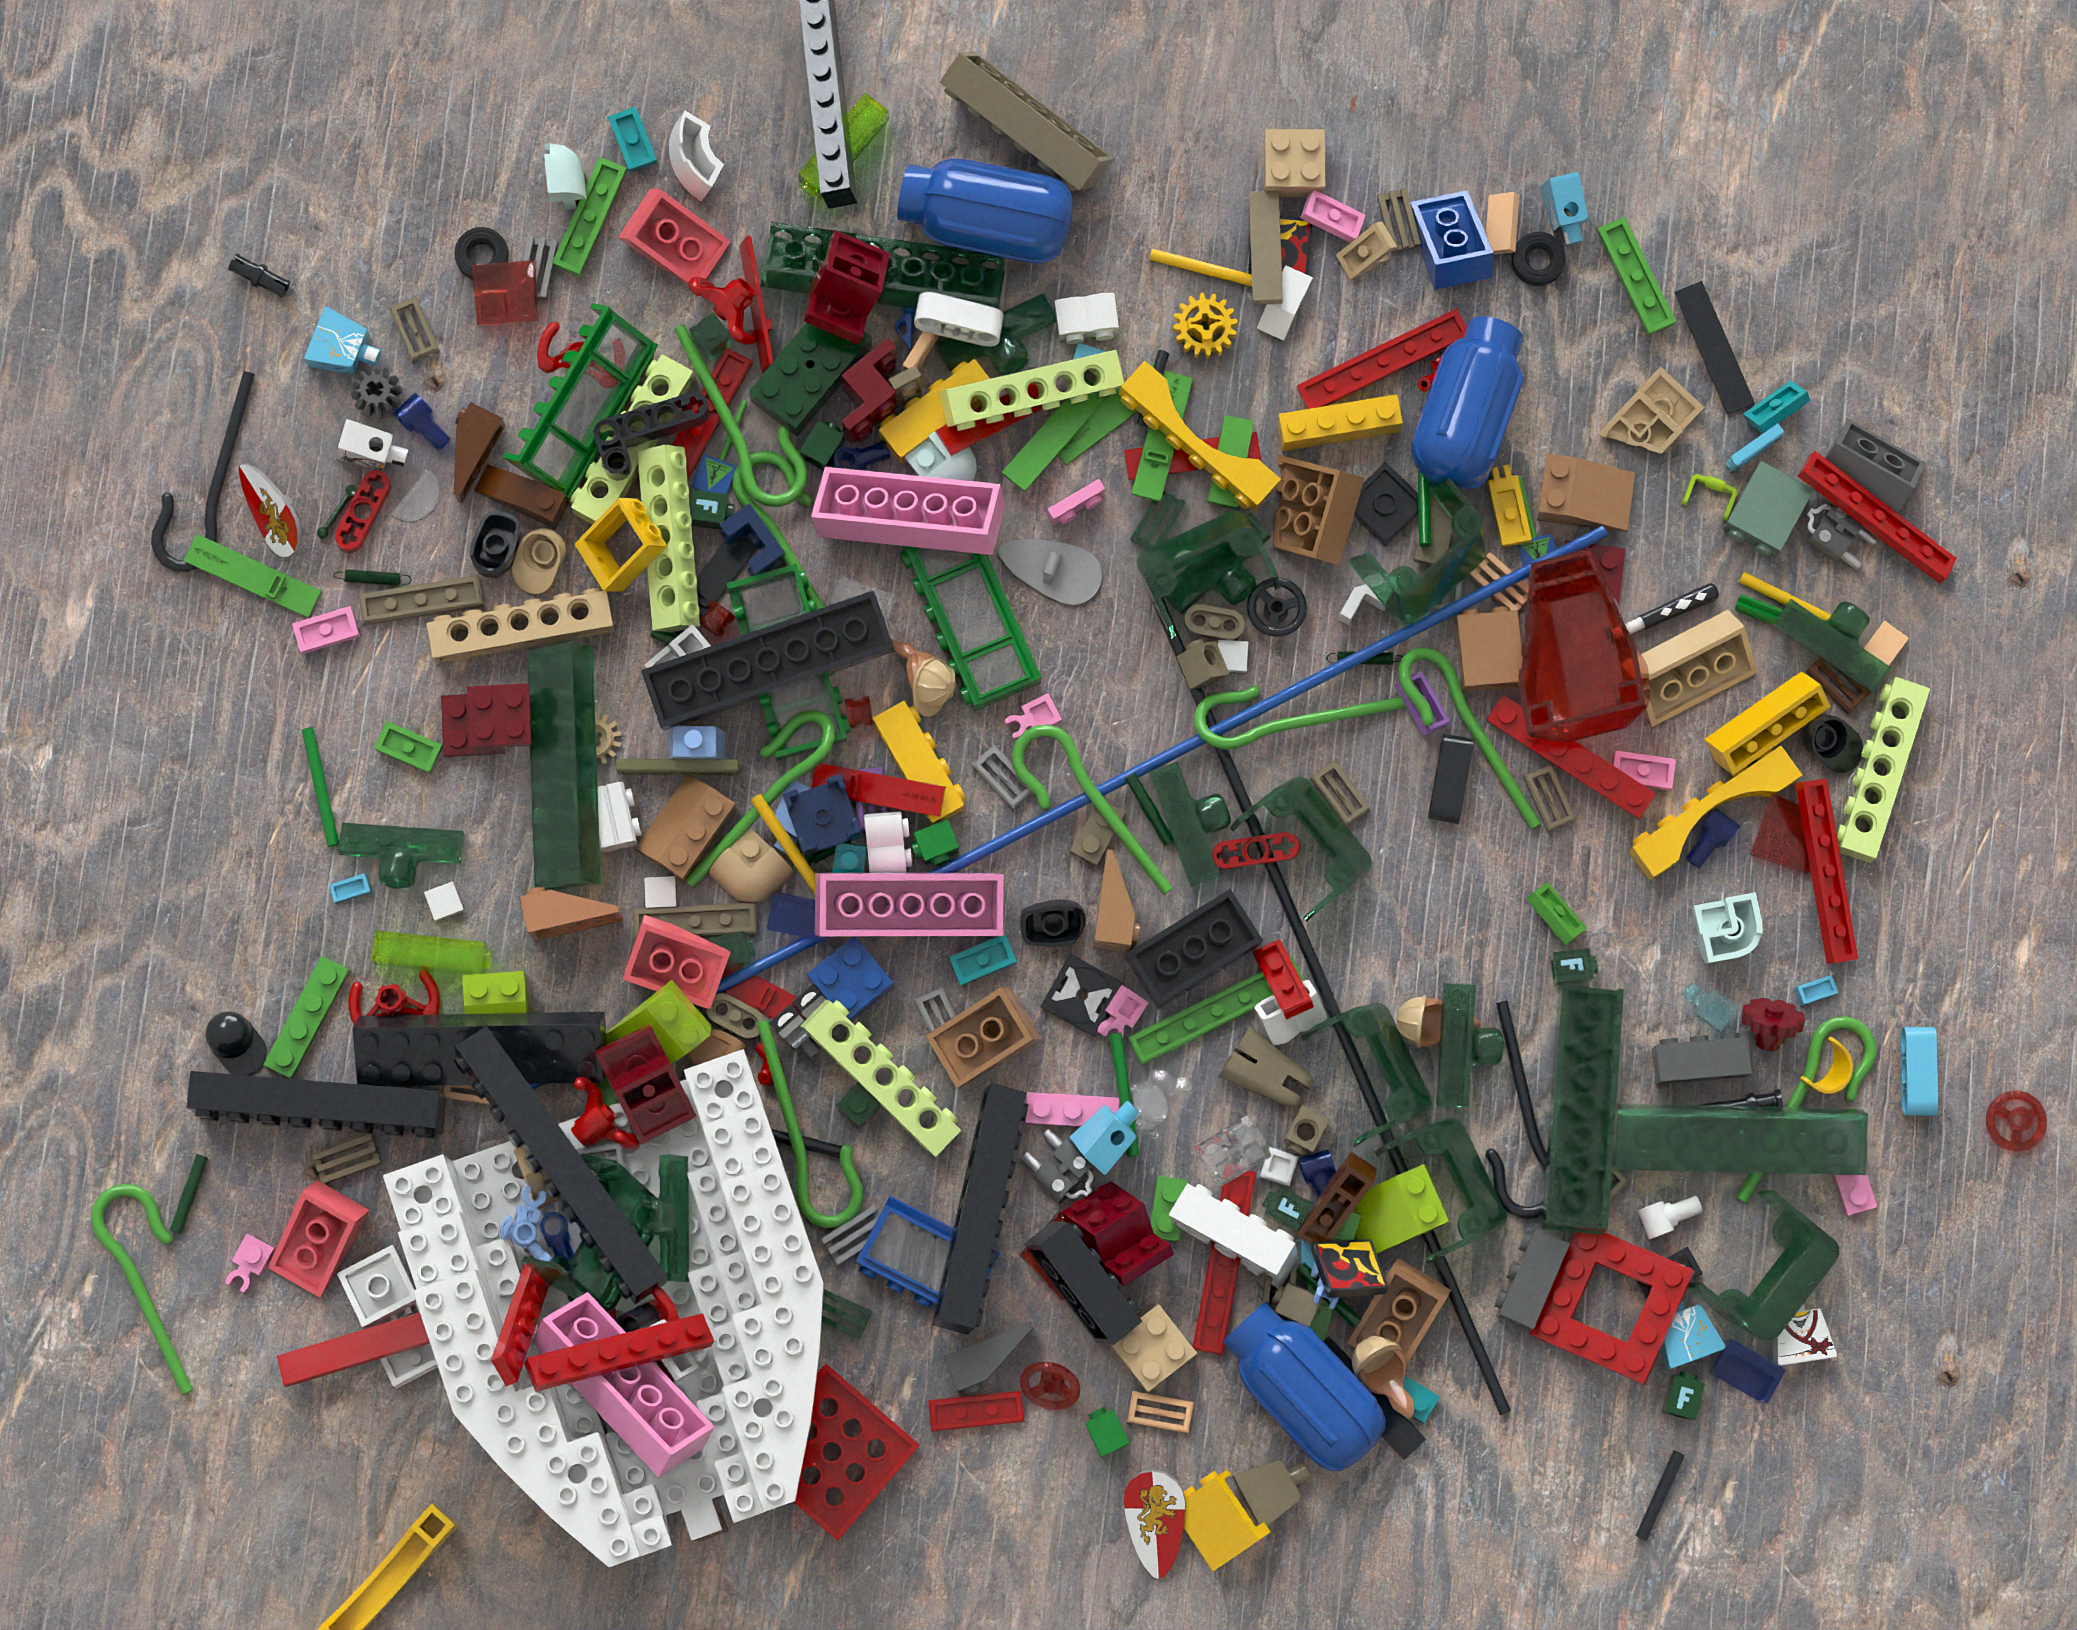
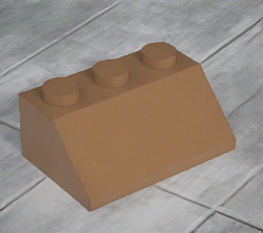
[635,775,737,884]

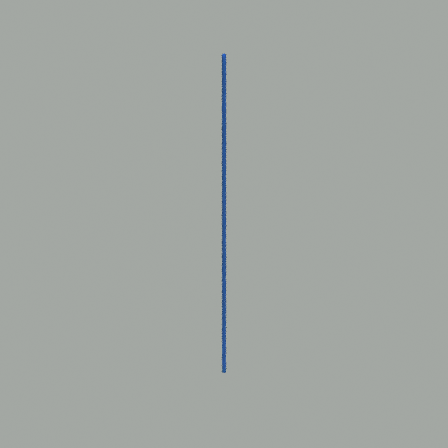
[529,526,1608,1090]

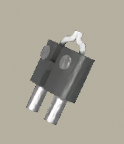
[1806,503,1878,570]
[1021,1129,1095,1203]

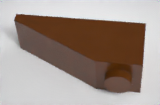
[454,402,505,503]
[474,464,569,529]
[1296,1152,1377,1246]

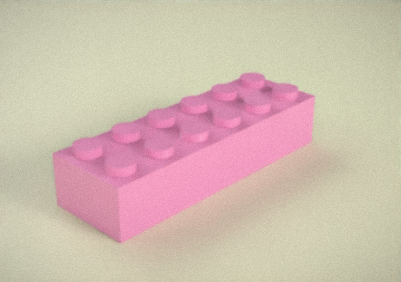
[811,467,1006,555]
[815,873,1004,936]
[532,1292,715,1478]

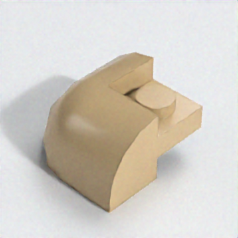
[708,828,795,903]

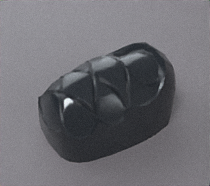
[470,510,520,579]
[1020,899,1086,947]

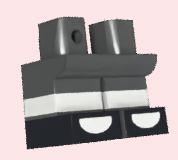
[769,984,843,1059]

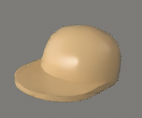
[512,528,566,594]

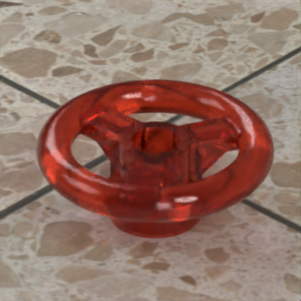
[1986,1090,2047,1152]
[1020,1361,1081,1410]

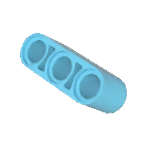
[1901,1027,1938,1116]

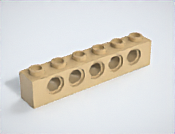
[427,588,615,664]

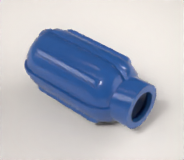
[897,158,1073,264]
[1411,316,1524,490]
[1222,1301,1386,1471]

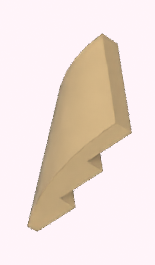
[1599,366,1704,454]

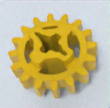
[1172,293,1238,359]

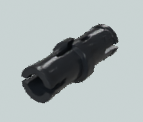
[228,253,291,298]

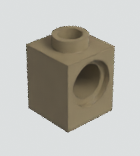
[1176,639,1230,689]
[1284,1105,1330,1156]
[1272,1282,1322,1326]

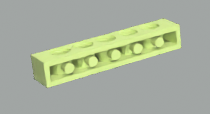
[939,350,1124,431]
[570,354,695,525]
[637,445,700,632]
[1836,677,1930,863]
[800,1000,961,1157]

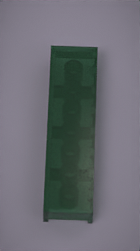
[760,221,1005,309]
[527,641,601,892]
[1541,983,1624,1235]
[1615,1104,1868,1175]

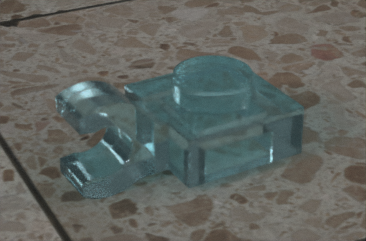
[1681,983,1738,1032]

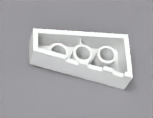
[1169,1183,1299,1288]

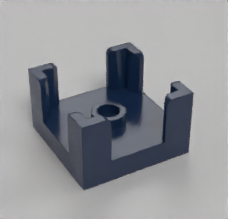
[719,503,785,576]
[783,774,862,857]

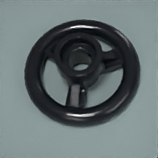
[1247,578,1307,637]

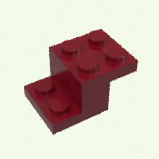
[803,230,890,344]
[841,338,897,445]
[441,683,532,757]
[594,1024,697,1145]
[1061,1181,1174,1286]

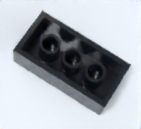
[1125,889,1263,1010]
[1023,1221,1142,1345]

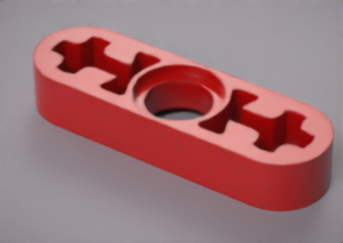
[335,470,391,553]
[1212,832,1301,869]

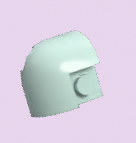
[544,143,587,210]
[905,432,977,481]
[1692,892,1763,964]

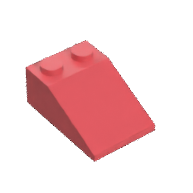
[618,189,731,285]
[622,915,731,1009]
[267,1180,370,1298]

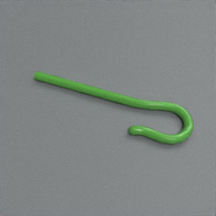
[674,324,808,507]
[732,451,825,610]
[1398,647,1541,829]
[1194,686,1407,749]
[685,710,835,888]
[1012,724,1173,896]
[1736,1016,1877,1204]
[757,1019,864,1228]
[91,1183,193,1395]

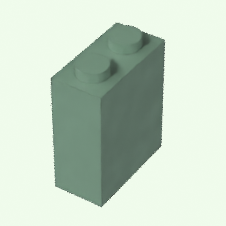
[1723,461,1814,558]

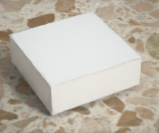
[1217,640,1248,673]
[644,876,677,908]
[424,881,464,922]
[1260,1147,1299,1187]

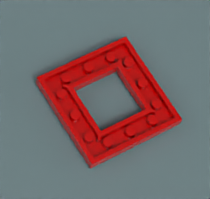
[1530,1222,1695,1385]

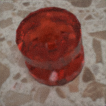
[699,601,736,638]
[845,696,873,728]

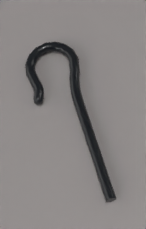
[151,371,255,572]
[1485,1001,1561,1219]

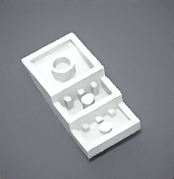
[337,1245,438,1389]

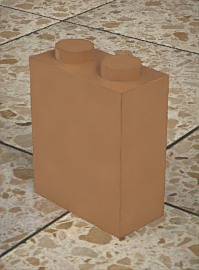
[1454,607,1525,692]

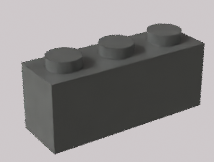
[1652,1033,1752,1085]
[1494,1228,1570,1331]

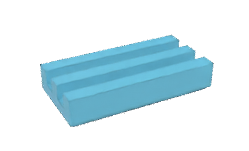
[1725,423,1784,473]

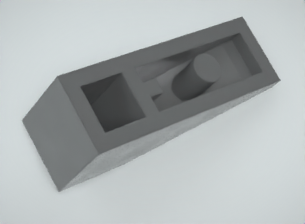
[944,1321,1033,1395]

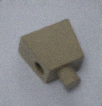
[1232,1459,1312,1526]

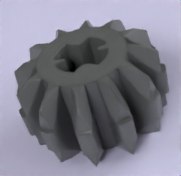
[351,366,403,419]

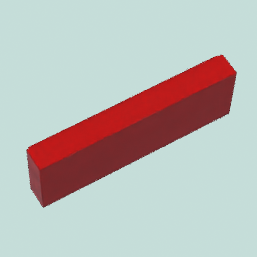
[1252,939,1314,1020]
[928,1391,1024,1432]

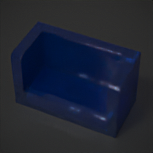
[1709,1339,1786,1404]

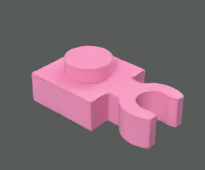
[1005,693,1062,740]
[1097,985,1149,1039]
[226,1234,275,1293]

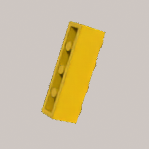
[879,359,990,465]
[1277,394,1403,452]
[1704,671,1831,775]
[872,701,967,826]

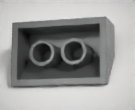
[1825,419,1926,513]

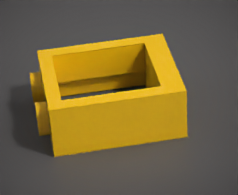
[575,498,667,592]

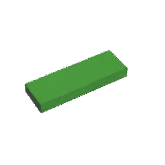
[1207,415,1254,509]

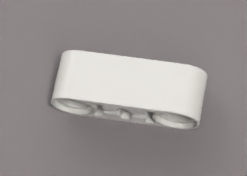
[914,292,1004,347]

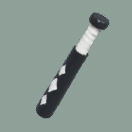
[1605,583,1719,645]

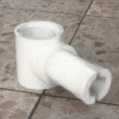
[1637,1196,1702,1239]

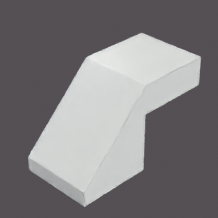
[1257,266,1313,341]
[1338,576,1401,626]
[644,624,711,668]

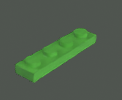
[552,157,628,277]
[1596,217,1676,336]
[263,956,350,1079]

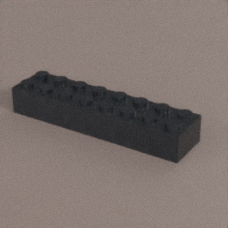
[641,590,895,731]
[352,1012,607,1086]
[186,1071,446,1139]

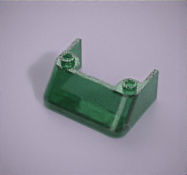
[1348,478,1487,625]
[1137,510,1280,639]
[1230,776,1372,922]
[1301,1002,1432,1147]
[1374,1118,1507,1264]
[522,1153,665,1311]
[1688,1190,1840,1340]

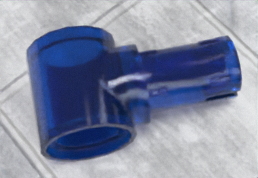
[393,392,451,451]
[831,440,890,470]
[1685,807,1741,869]
[1298,1149,1336,1198]
[537,1211,580,1273]

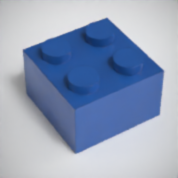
[807,936,894,1022]

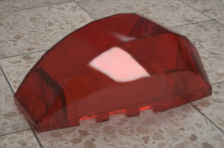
[1518,548,1650,742]

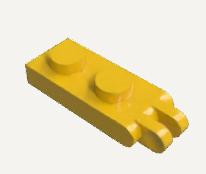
[1487,464,1532,548]

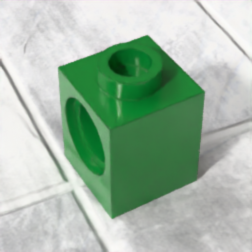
[1085,1407,1130,1458]

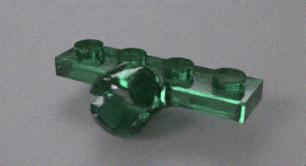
[935,294,1057,375]
[1160,512,1271,615]
[1772,599,1891,694]
[1148,761,1231,887]
[338,822,465,890]
[1436,983,1504,1108]
[634,1154,689,1283]

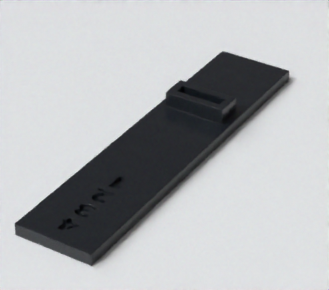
[1674,281,1755,415]
[674,532,756,636]
[1323,1336,1426,1460]

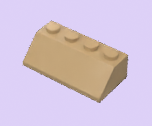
[1622,610,1758,727]

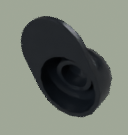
[1802,714,1863,773]
[205,1011,267,1075]

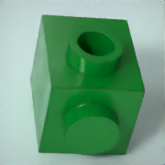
[910,819,959,867]

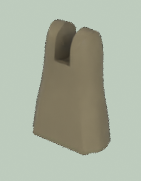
[1218,1026,1314,1108]

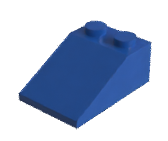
[1410,190,1493,290]

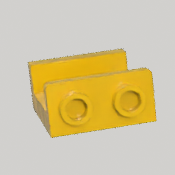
[1184,1469,1271,1571]

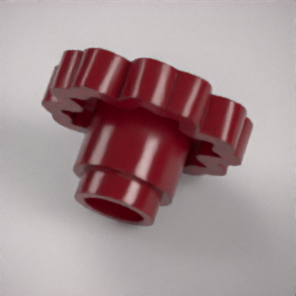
[1741,998,1805,1051]

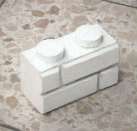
[587,782,642,852]

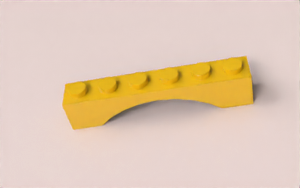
[1119,361,1281,512]
[1629,746,1802,881]
[317,1503,459,1630]

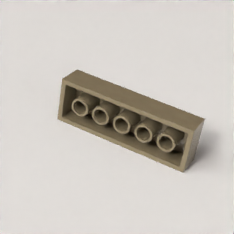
[939,52,1114,191]

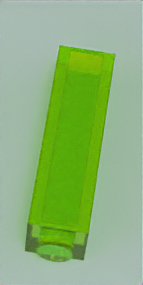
[798,93,889,200]
[371,930,492,975]

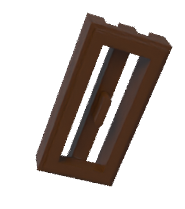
[1805,649,1871,714]

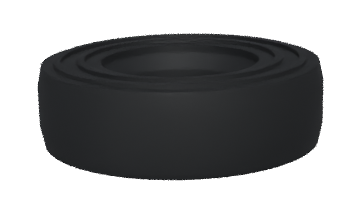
[454,227,509,282]
[1511,232,1566,286]

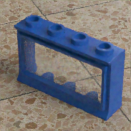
[855,1195,1000,1308]

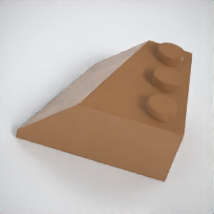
[1274,455,1364,565]

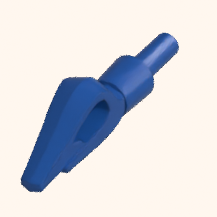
[895,282,916,351]

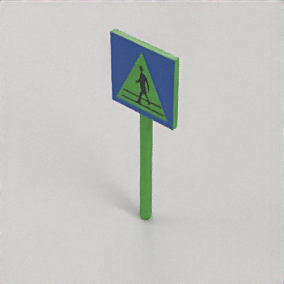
[691,400,747,494]
[1518,476,1561,576]

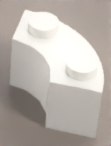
[669,111,724,201]

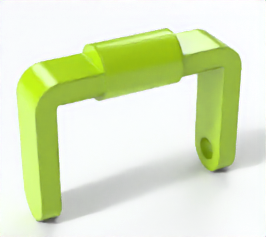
[1681,474,1737,521]

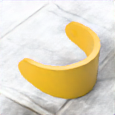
[1800,1037,1853,1094]

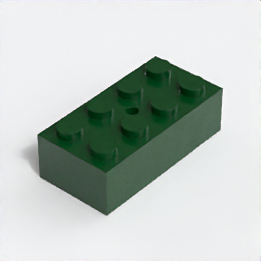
[749,323,872,437]

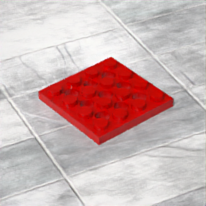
[794,1363,920,1541]

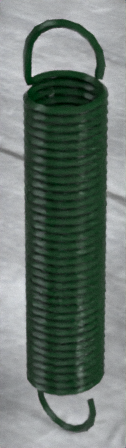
[333,569,412,586]
[1326,651,1403,665]

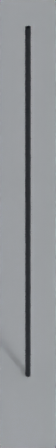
[1140,568,1511,1415]

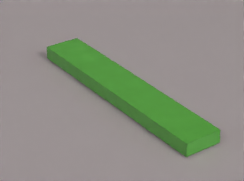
[1128,956,1305,1066]

